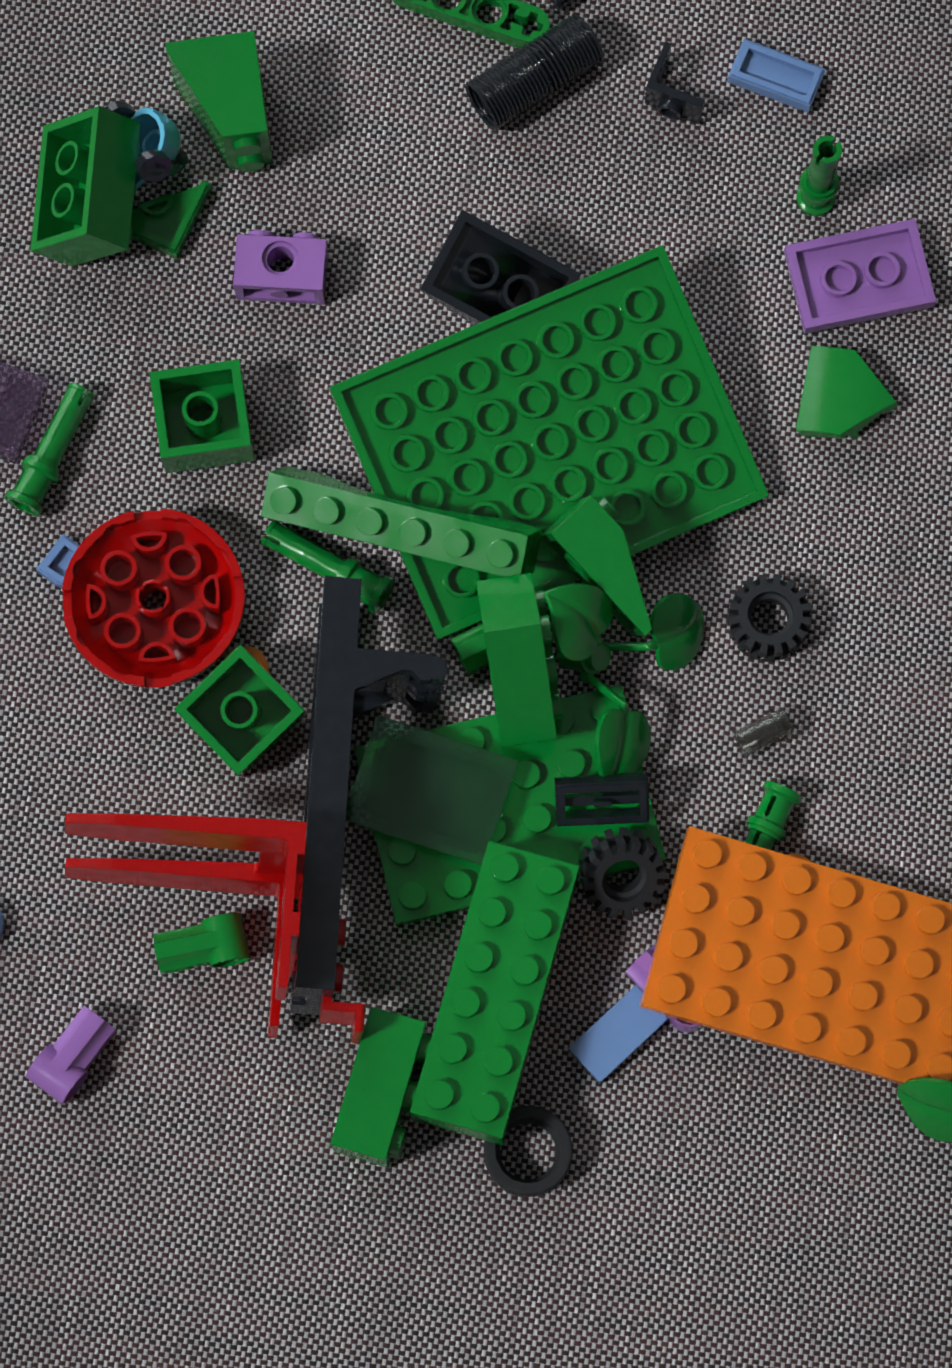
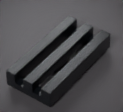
[555,774,649,827]

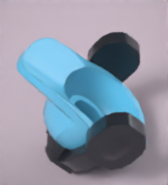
[105,101,188,190]

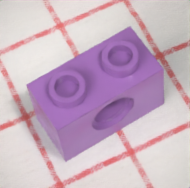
[233,230,329,305]

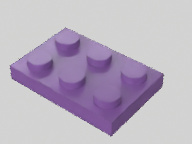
[784,219,936,334]

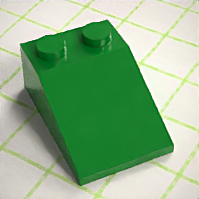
[541,495,652,636]

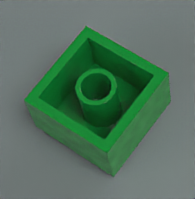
[149,359,255,474]
[174,645,308,777]

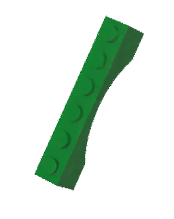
[261,466,543,577]

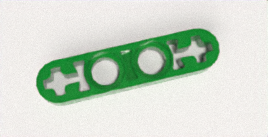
[392,0,550,50]

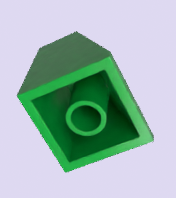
[165,31,273,172]

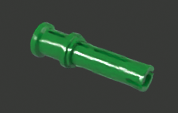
[796,135,842,217]
[4,383,95,517]
[261,520,395,614]
[745,780,803,850]

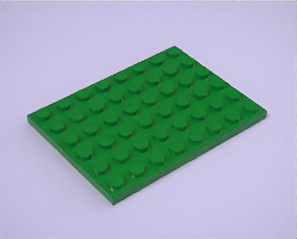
[328,245,769,640]

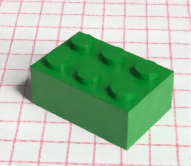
[30,106,141,267]
[476,573,563,747]
[330,1006,432,1168]

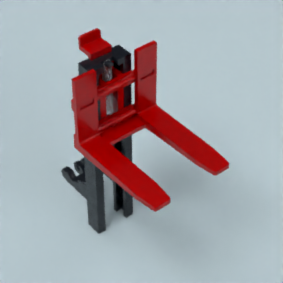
[65,576,449,1043]

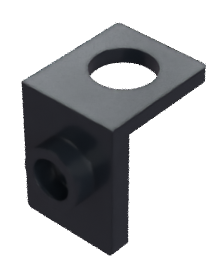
[644,41,705,124]

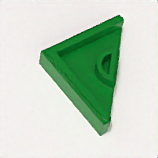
[130,181,212,259]

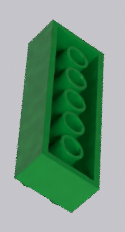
[410,841,579,1145]

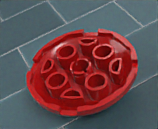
[62,508,245,688]

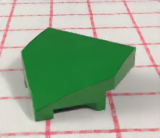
[796,346,899,441]

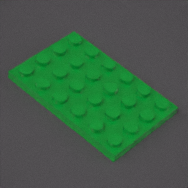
[354,684,666,927]

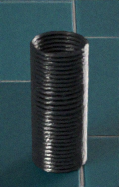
[465,14,604,130]

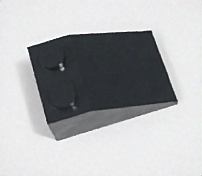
[420,210,581,325]

